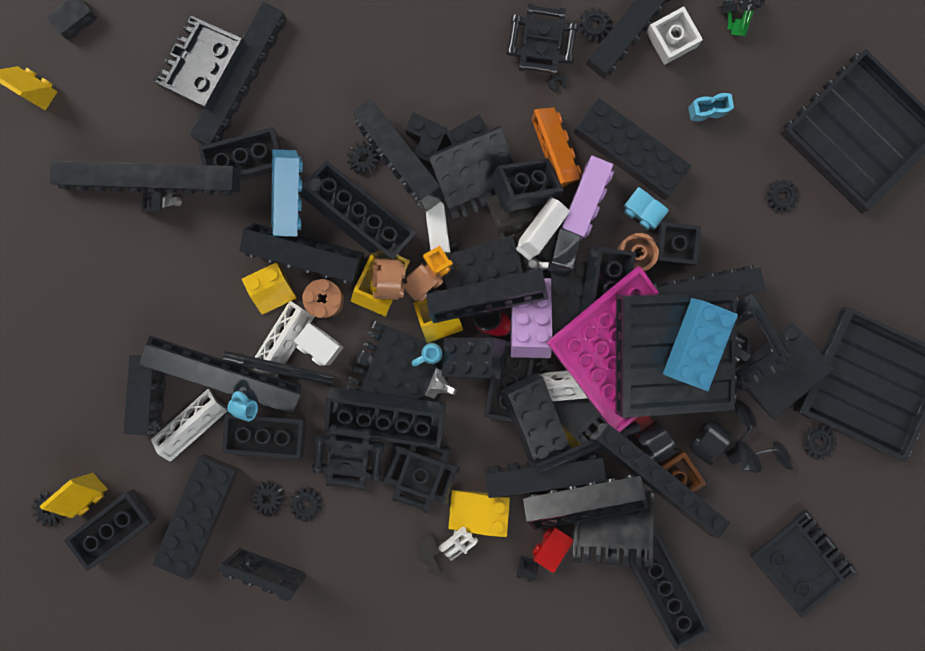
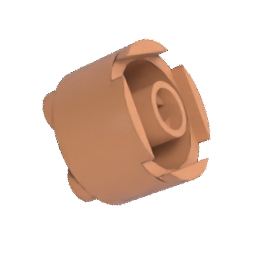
[617,233,659,271]
[372,259,405,300]
[401,263,444,302]
[302,279,344,319]

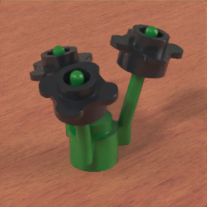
[717,0,766,36]

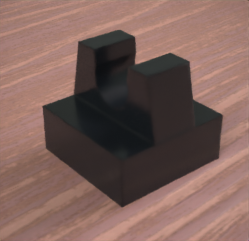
[516,556,539,582]

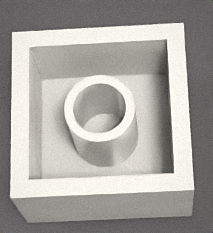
[646,7,703,65]
[294,322,344,366]

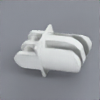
[438,527,478,561]

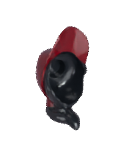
[472,310,511,336]

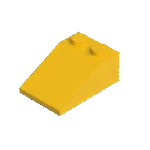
[0,66,57,111]
[351,254,410,317]
[40,473,108,518]
[449,490,510,537]

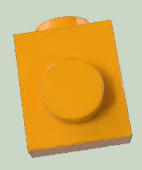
[423,245,453,276]

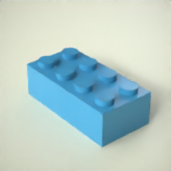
[271,150,303,236]
[663,298,738,391]

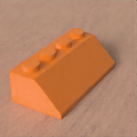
[531,107,582,188]

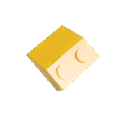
[242,262,297,315]
[413,298,463,343]

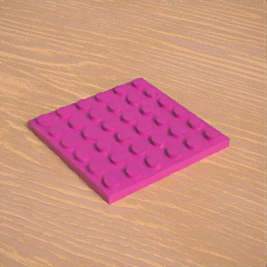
[546,266,659,432]

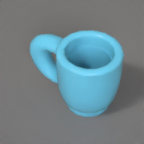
[412,343,443,367]
[228,391,258,422]

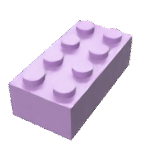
[561,156,614,240]
[511,278,552,358]

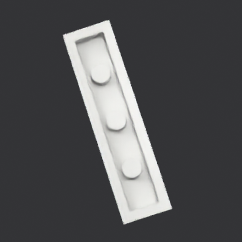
[253,301,315,377]
[531,371,587,401]
[151,389,228,462]

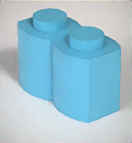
[688,93,734,121]
[623,187,669,230]

